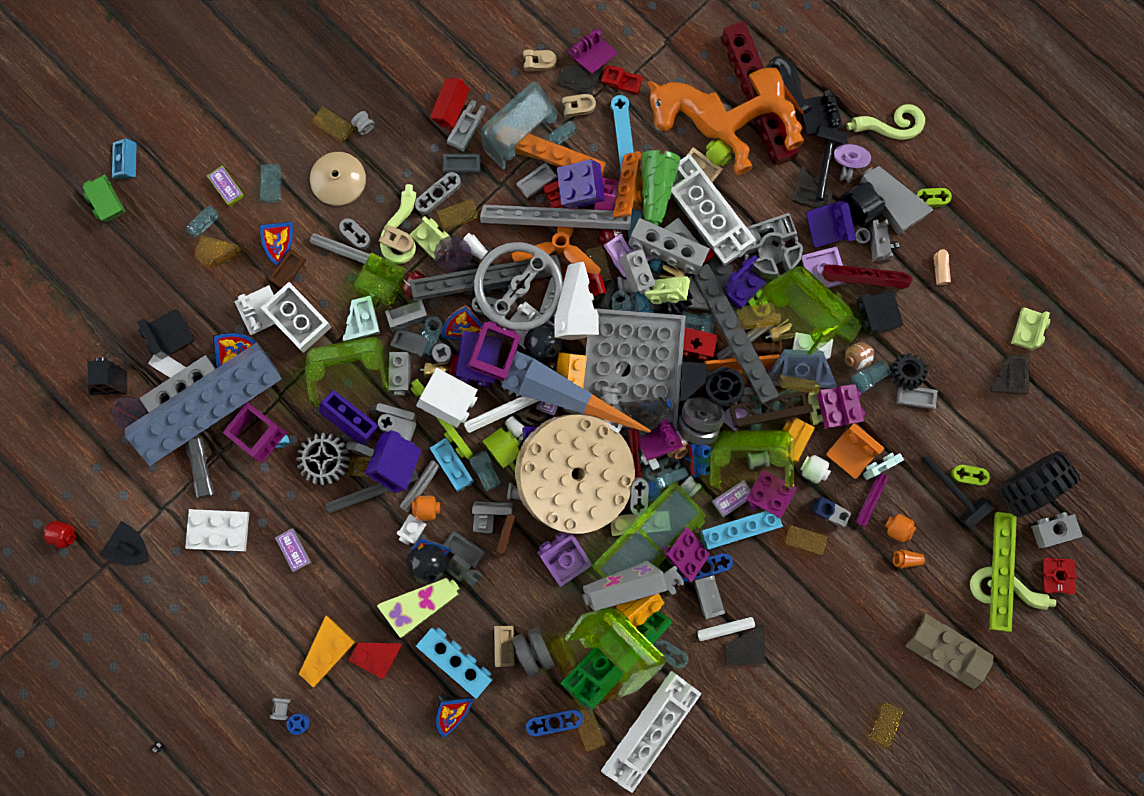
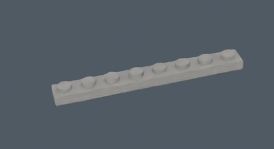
[480,205,632,230]

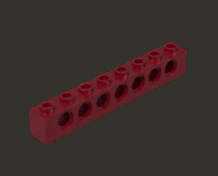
[721,21,799,166]

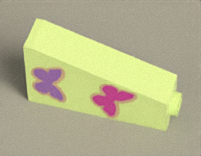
[377,578,460,638]

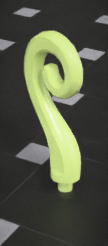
[846,104,925,140]
[380,184,416,264]
[970,567,1056,610]

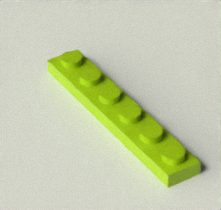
[989,512,1017,632]

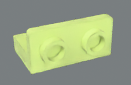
[410,216,452,262]
[645,276,690,304]
[1011,307,1050,351]

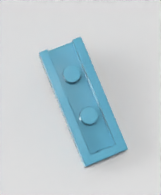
[430,438,474,492]

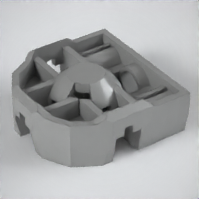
[743,213,803,280]

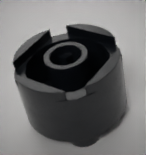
[840,181,885,227]

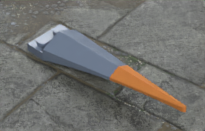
[501,351,651,432]

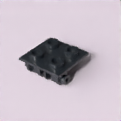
[802,90,843,135]

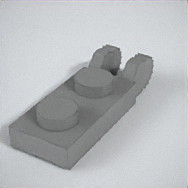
[447,100,486,152]

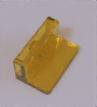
[737,303,781,330]

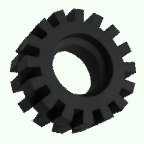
[890,353,928,391]

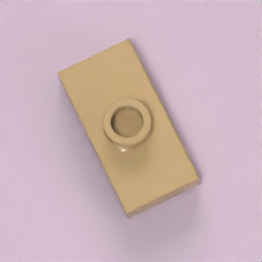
[494,626,514,667]

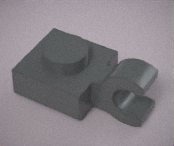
[446,554,482,586]

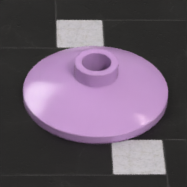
[834,144,871,168]

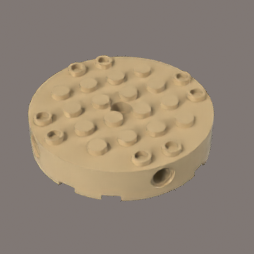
[515,414,635,534]

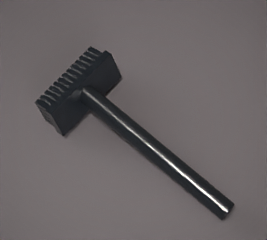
[814,125,849,201]
[922,455,994,529]

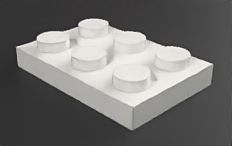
[185,509,249,552]

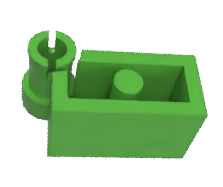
[83,174,126,223]

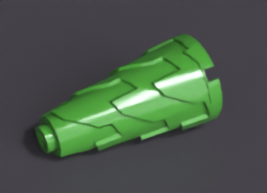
[642,150,680,226]

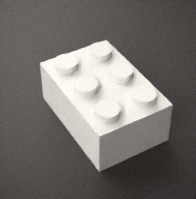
[260,282,331,353]

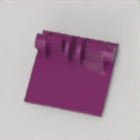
[567,29,618,74]
[639,416,684,461]
[746,469,797,518]
[663,527,710,583]

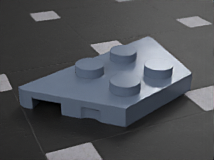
[767,349,837,388]

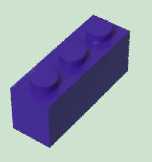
[319,390,378,446]

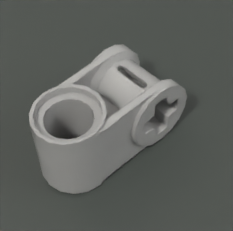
[378,414,417,441]

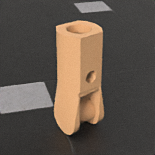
[933,249,951,285]

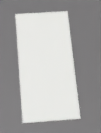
[148,355,186,378]

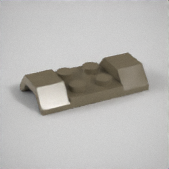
[905,613,993,689]

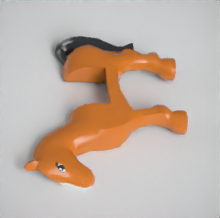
[647,56,813,176]

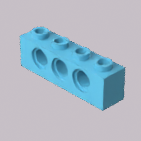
[700,511,783,550]
[416,627,493,699]

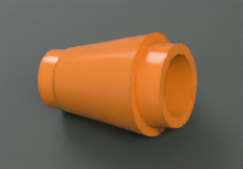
[893,549,925,569]

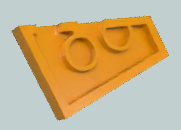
[299,615,355,687]

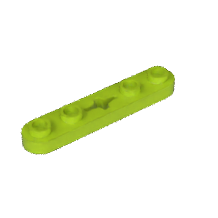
[410,379,473,459]

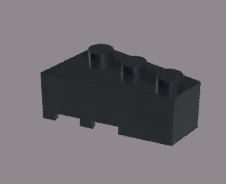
[87,357,127,396]

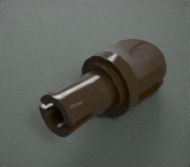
[512,405,548,427]

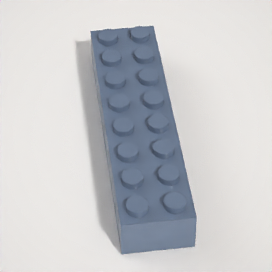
[125,342,282,466]

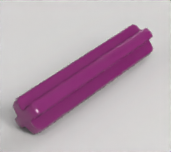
[855,473,888,527]

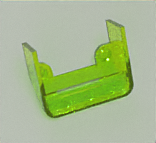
[755,266,853,355]
[305,337,390,406]
[710,431,794,490]
[565,607,666,697]

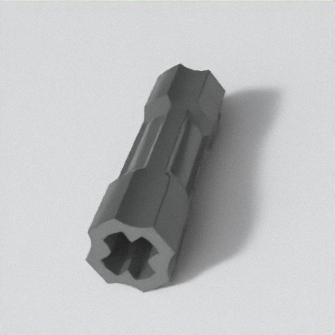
[185,438,215,499]

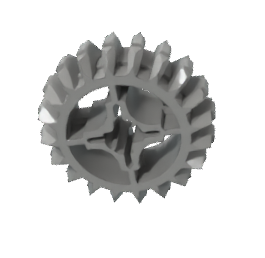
[296,433,350,486]

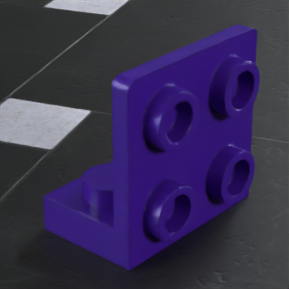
[806,201,856,248]
[724,255,766,310]

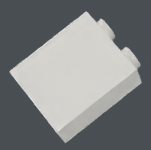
[416,368,477,428]

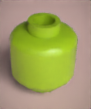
[705,139,733,167]

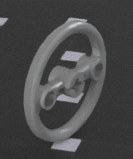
[474,242,563,331]

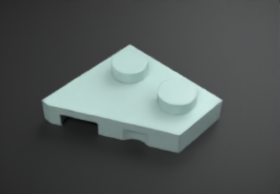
[343,296,380,342]
[862,453,904,480]

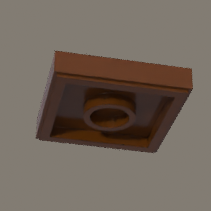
[496,514,516,556]

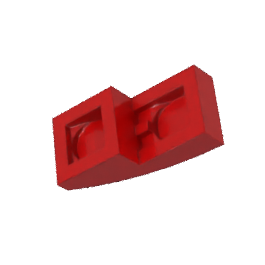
[601,65,643,95]

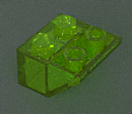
[354,252,405,307]

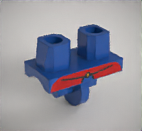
[685,443,713,478]

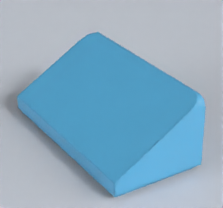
[112,138,137,179]

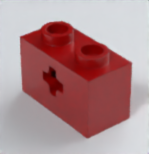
[682,327,718,362]

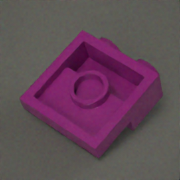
[816,384,865,429]

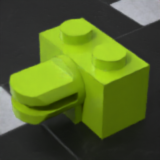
[483,428,521,472]

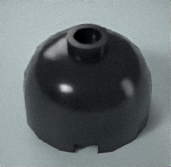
[523,323,563,362]
[706,367,745,407]
[406,544,447,584]

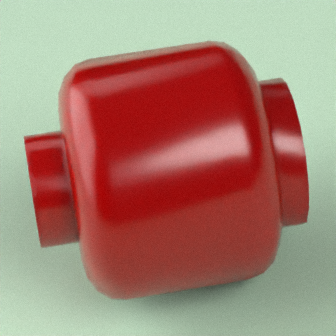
[43,520,75,549]

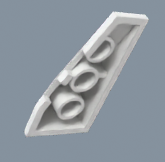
[555,262,599,340]

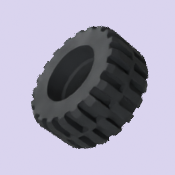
[998,451,1080,517]

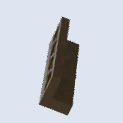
[729,391,813,429]

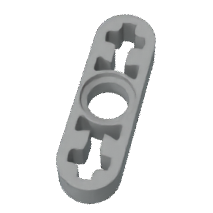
[415,172,461,215]

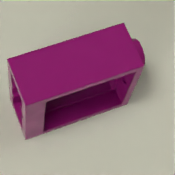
[467,321,521,381]
[223,402,287,463]

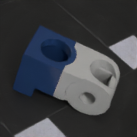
[810,497,851,528]

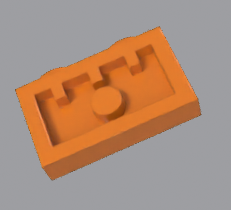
[826,423,884,479]

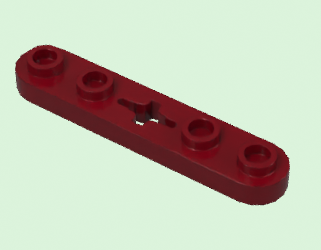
[822,264,913,289]

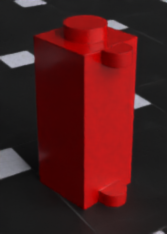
[430,77,470,130]

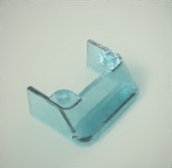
[481,81,557,169]

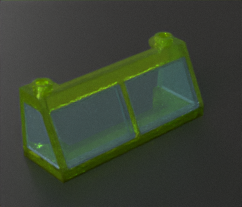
[591,481,707,579]

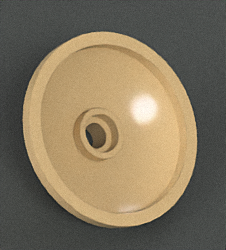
[310,152,366,206]

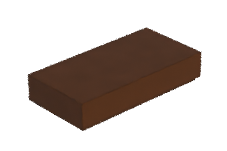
[268,249,306,289]

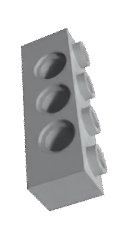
[628,218,710,276]
[140,355,216,412]

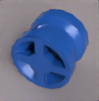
[287,713,310,735]

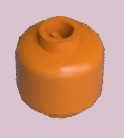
[412,495,440,521]
[885,514,916,543]

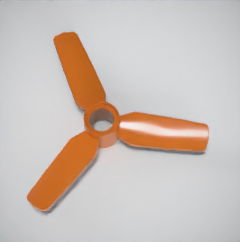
[512,207,601,274]

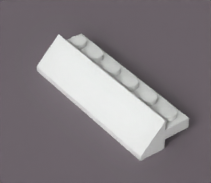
[671,154,756,266]
[601,671,702,793]

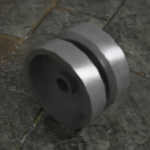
[677,397,725,445]
[512,626,555,678]

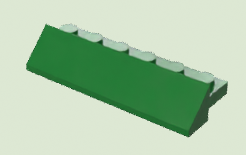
[561,611,672,710]

